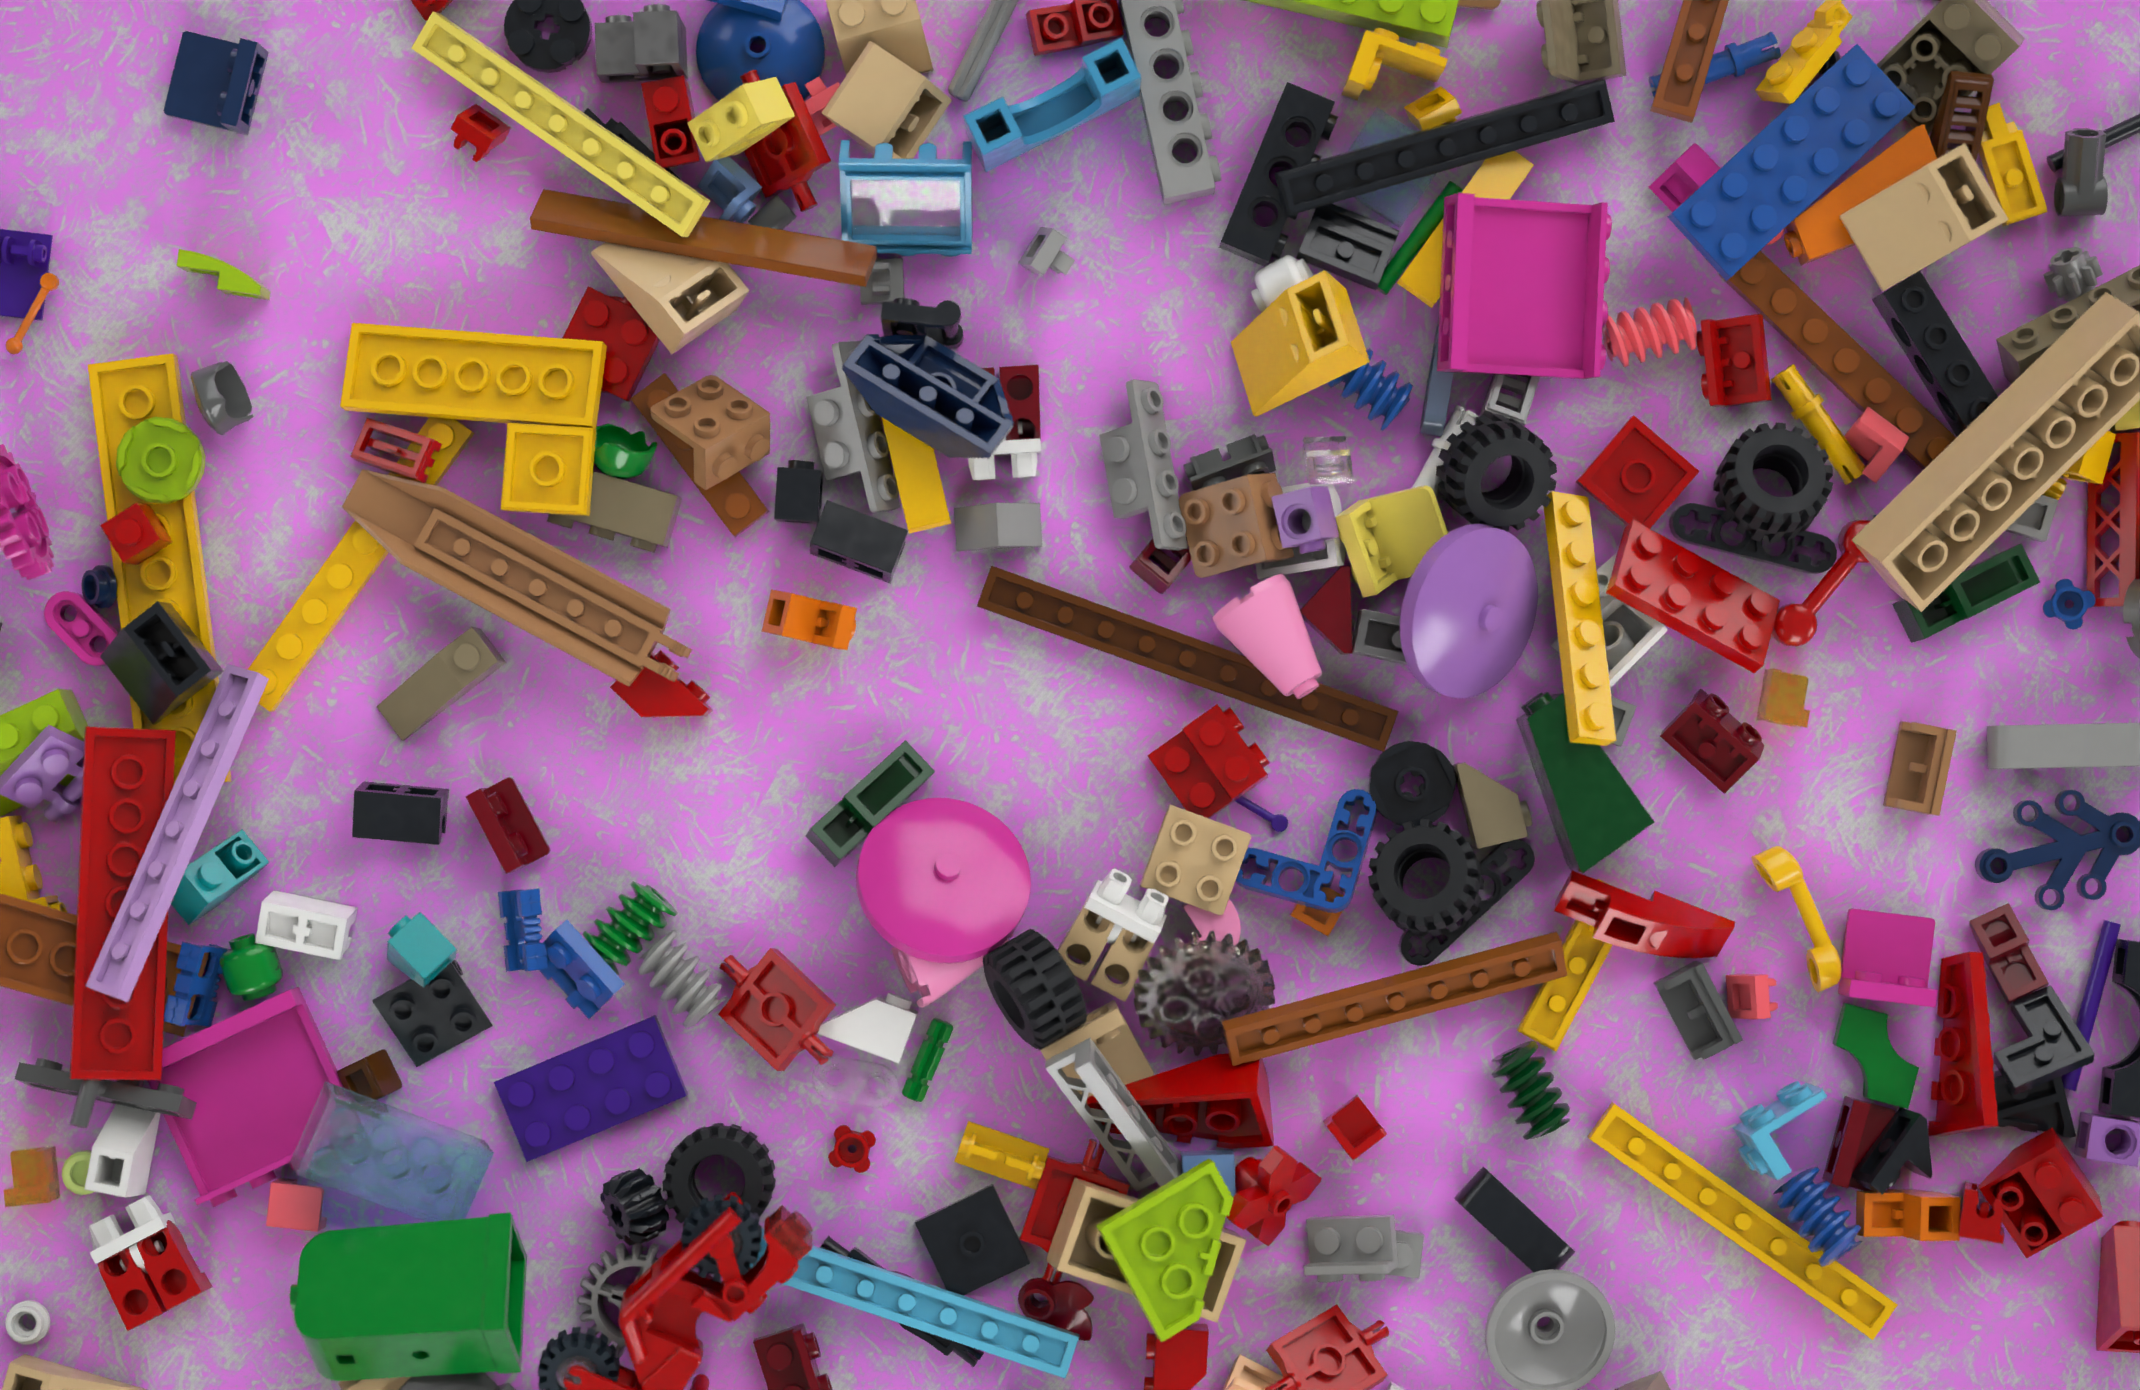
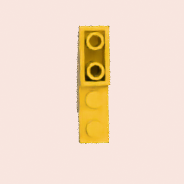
[0,815,68,913]

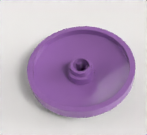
[1400,524,1538,698]

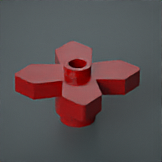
[1226,1145,1322,1246]

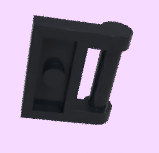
[881,298,964,349]

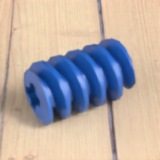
[1328,349,1413,431]
[1773,1167,1862,1267]

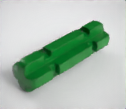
[902,1018,953,1102]

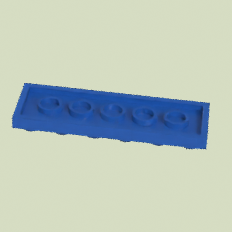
[1668,44,1915,281]

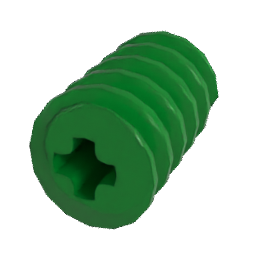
[582,881,678,975]

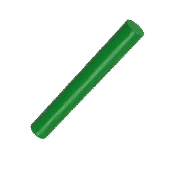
[1377,181,1463,295]

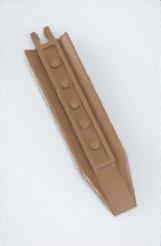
[342,469,692,686]

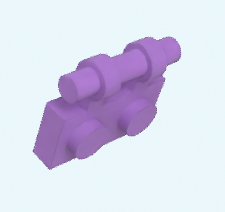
[0,725,84,822]

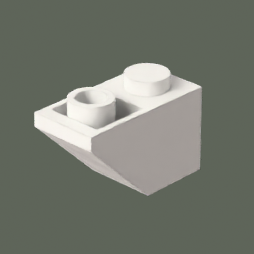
[84,1104,161,1198]

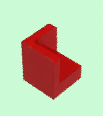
[1323,1095,1387,1161]

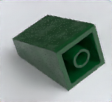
[1516,692,1655,873]

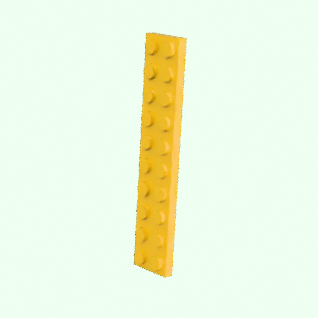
[88,353,232,784]

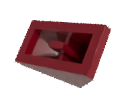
[1300,566,1353,655]

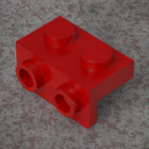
[1696,314,1772,408]

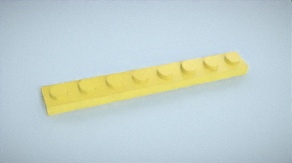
[411,12,710,238]

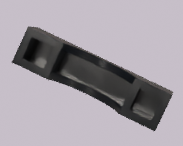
[2098,939,2140,1118]

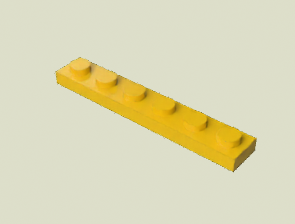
[1543,491,1616,746]

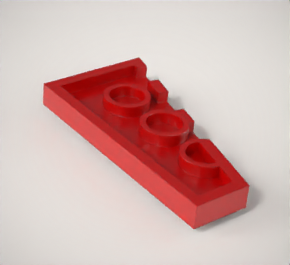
[1928,952,1998,1137]

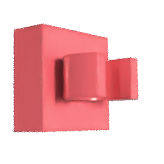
[804,76,840,136]
[1726,974,1778,1019]

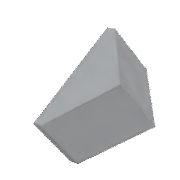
[954,503,1042,552]

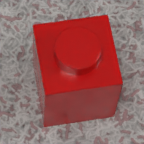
[100,502,173,565]

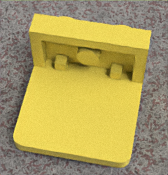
[1335,485,1448,598]

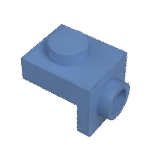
[698,156,762,223]

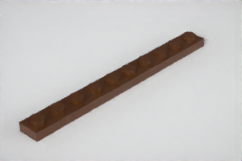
[977,566,1399,752]

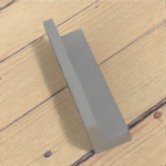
[1045,1038,1181,1192]

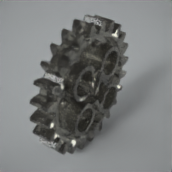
[1133,931,1275,1056]

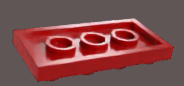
[1606,520,1780,673]

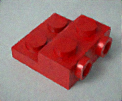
[1147,704,1270,819]

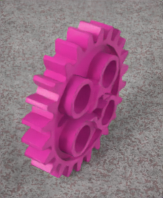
[0,444,54,580]

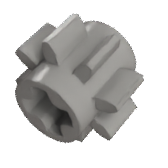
[2043,247,2103,301]

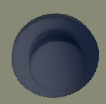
[82,565,117,608]

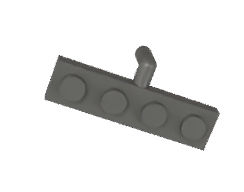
[15,1058,197,1128]

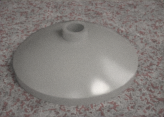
[1485,1269,1615,1390]

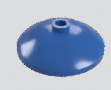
[696,0,825,101]

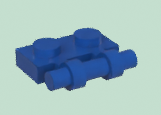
[539,920,625,1019]

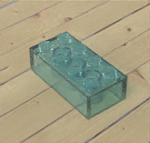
[290,1081,494,1222]

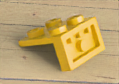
[1341,28,1448,100]

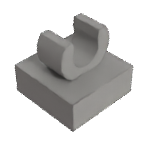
[1019,227,1075,275]
[860,258,904,305]

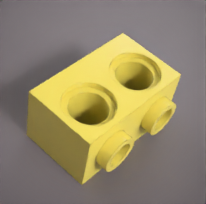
[687,77,795,162]

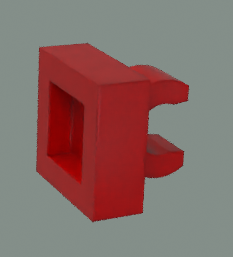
[450,104,511,162]

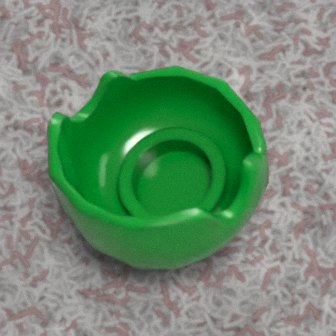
[594,424,658,480]

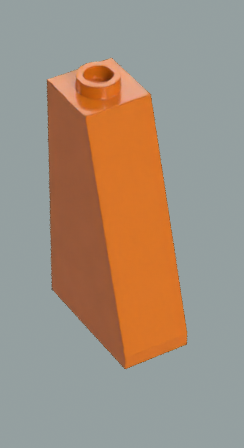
[1784,124,1937,266]

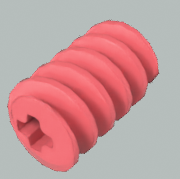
[1602,297,1697,367]

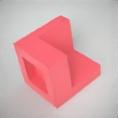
[1844,407,1910,483]
[266,1178,327,1232]

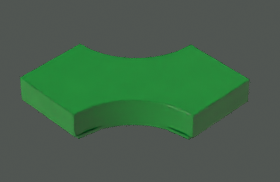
[1832,1002,1919,1109]

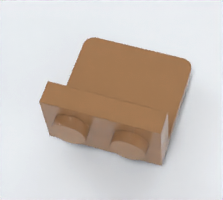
[651,375,770,490]
[1179,473,1294,578]

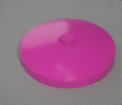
[856,798,1031,963]

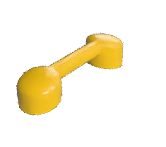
[1751,846,1842,993]

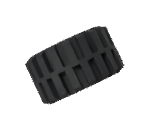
[1436,414,1557,532]
[1713,422,1833,543]
[1368,819,1484,937]
[983,929,1087,1050]
[663,1123,776,1234]

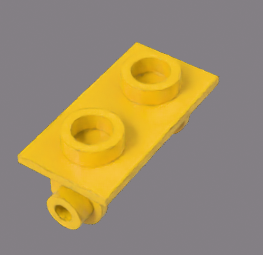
[954,1121,1050,1190]

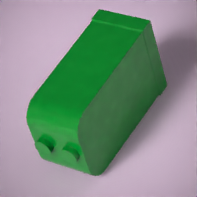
[290,1213,527,1381]

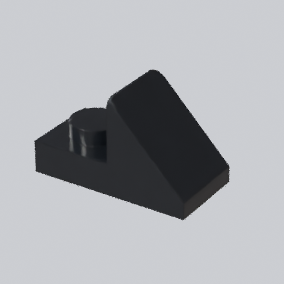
[1851,1107,1932,1194]

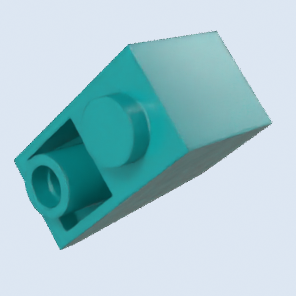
[171,829,269,925]
[387,912,457,988]

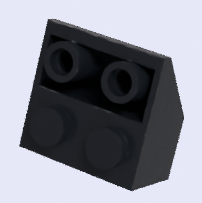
[100,601,224,725]

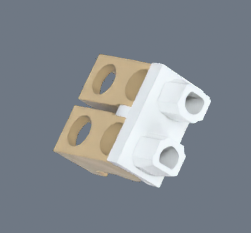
[1057,868,1169,1002]

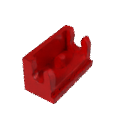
[1958,1182,2005,1244]

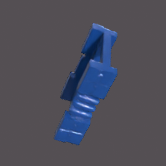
[498,888,548,971]
[164,942,229,1027]

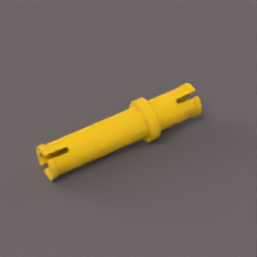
[1771,364,1866,485]

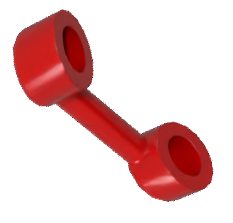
[1772,520,1871,646]

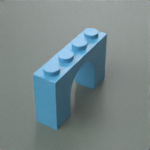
[964,38,1141,172]

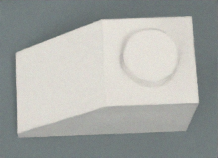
[817,993,918,1063]

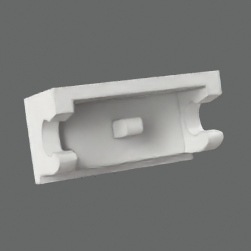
[255,890,358,960]

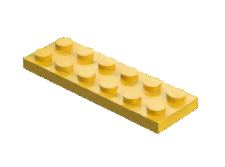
[340,323,607,429]

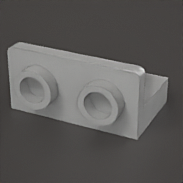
[1303,1215,1398,1282]

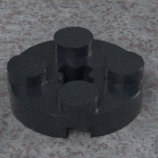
[504,0,592,73]
[1368,741,1456,826]

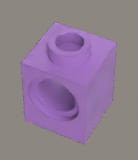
[1271,486,1339,554]
[2074,1111,2140,1167]

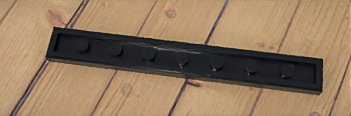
[1274,79,1615,216]

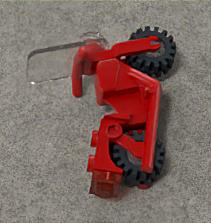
[538,1191,813,1390]

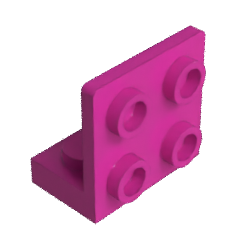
[1838,908,1938,1008]

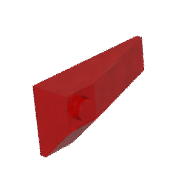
[1087,1053,1274,1149]

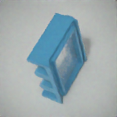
[838,140,973,257]

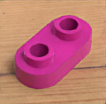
[44,591,118,666]

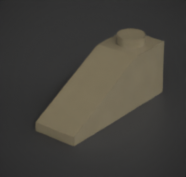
[376,627,506,741]

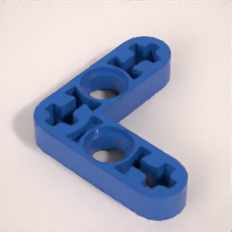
[1235,789,1377,913]

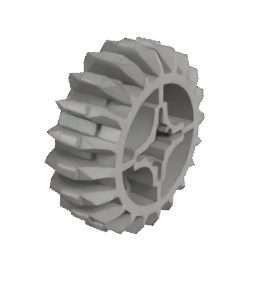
[577,1243,659,1358]

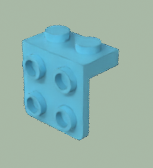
[1732,1081,1827,1181]

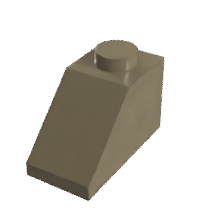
[1452,763,1532,849]

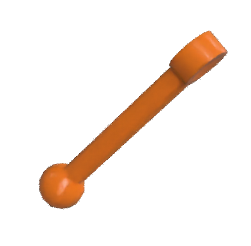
[5,273,59,354]

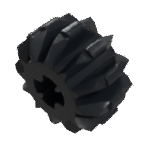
[600,1168,669,1246]

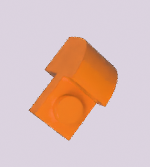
[762,589,857,650]
[1856,1189,1961,1241]

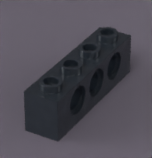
[1219,82,1338,267]
[1872,271,1998,437]

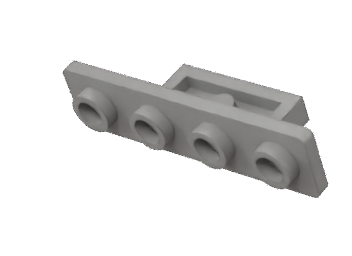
[806,341,900,512]
[1099,379,1187,551]

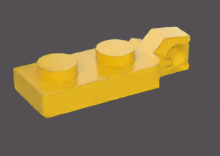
[1755,0,1853,104]
[1979,103,2048,227]

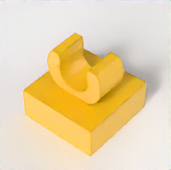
[1404,86,1462,131]

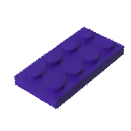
[494,1015,688,1162]

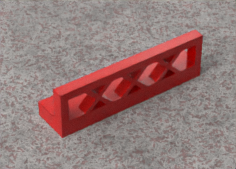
[2086,432,2140,607]

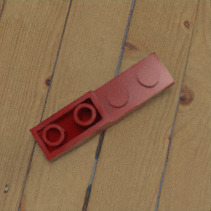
[1554,870,1735,958]

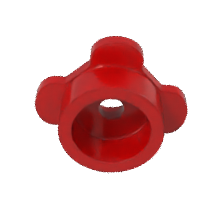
[828,1125,876,1173]

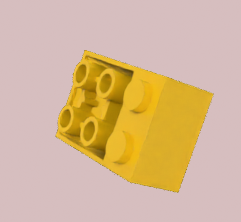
[1231,270,1370,417]

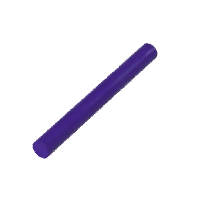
[2061,920,2121,1091]

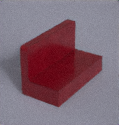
[1822,1096,1896,1191]

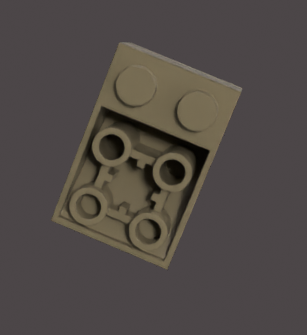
[1876,0,2025,134]

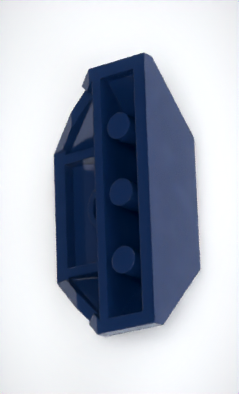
[842,334,1014,458]

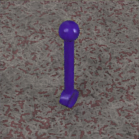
[1235,796,1288,832]

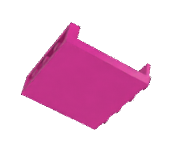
[1437,193,1612,379]
[147,987,364,1207]

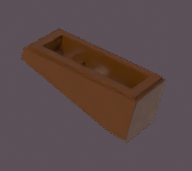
[1930,71,1994,162]

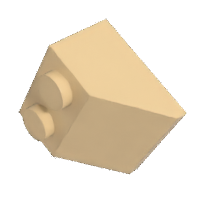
[826,0,933,76]

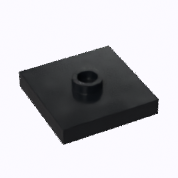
[915,1184,1030,1296]

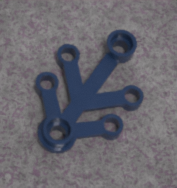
[1975,790,2140,910]

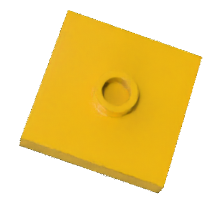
[501,423,596,516]

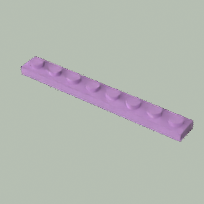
[86,664,269,1002]

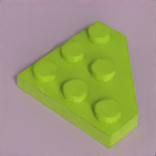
[1096,1158,1233,1342]

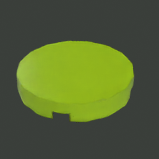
[116,417,206,504]

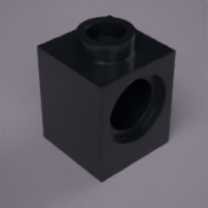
[774,460,824,524]

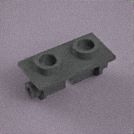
[1183,434,1276,491]

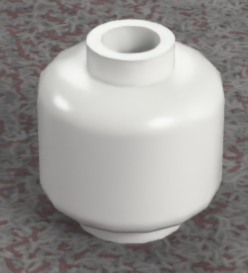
[1251,255,1314,312]

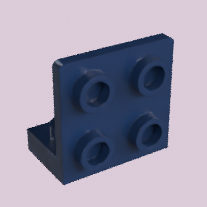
[164,31,269,135]

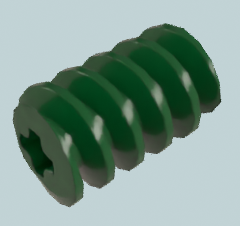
[1491,1041,1571,1140]

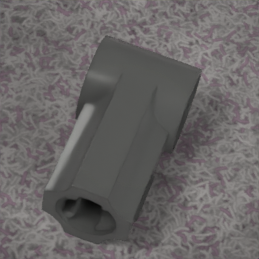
[2054,128,2108,216]

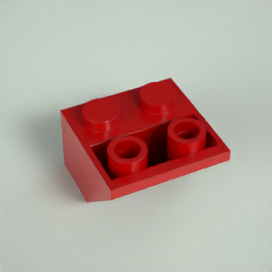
[1979,1127,2103,1258]

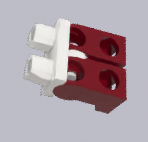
[968,365,1041,481]

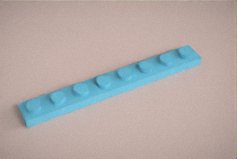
[749,1228,1079,1379]

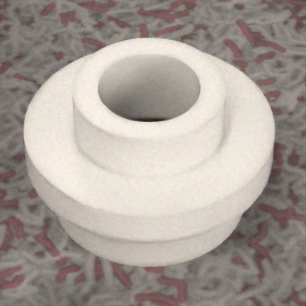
[5,1300,51,1345]

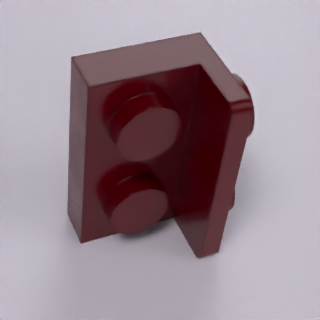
[1660,689,1764,794]
[465,777,551,874]
[753,1323,833,1390]

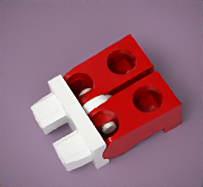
[89,1195,212,1331]

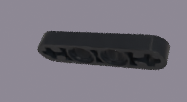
[1669,503,1837,574]
[1399,839,1535,966]

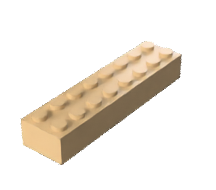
[1852,292,2140,612]

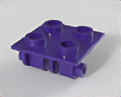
[0,229,53,321]

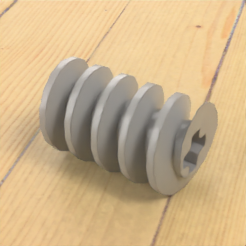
[638,930,727,1028]

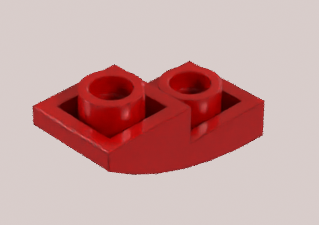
[1025,0,1124,56]

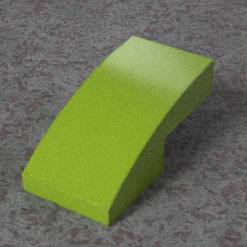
[177,249,271,300]

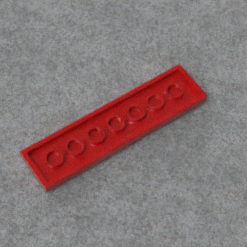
[70,727,176,1080]

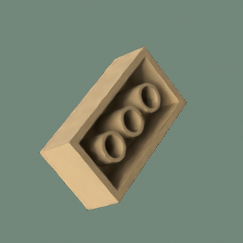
[1046,1178,1246,1323]

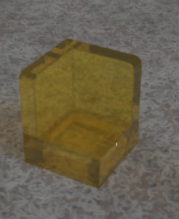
[1756,668,1810,728]
[3,1146,60,1207]

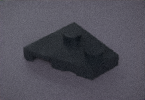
[1993,1070,2076,1138]

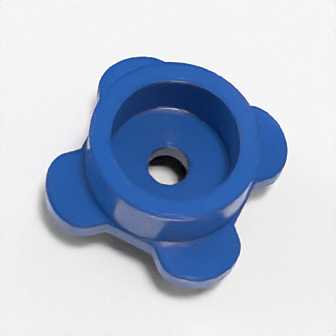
[2043,579,2096,630]

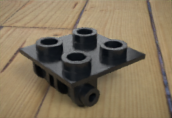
[373,960,492,1067]

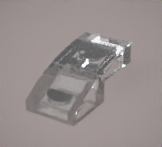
[1303,436,1353,485]

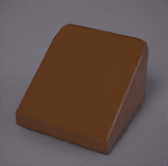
[336,1049,402,1110]

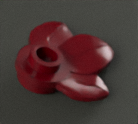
[1018,1278,1094,1341]

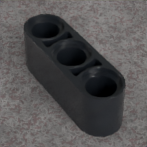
[1454,1167,1575,1272]

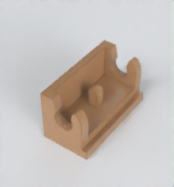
[1883,721,1957,816]

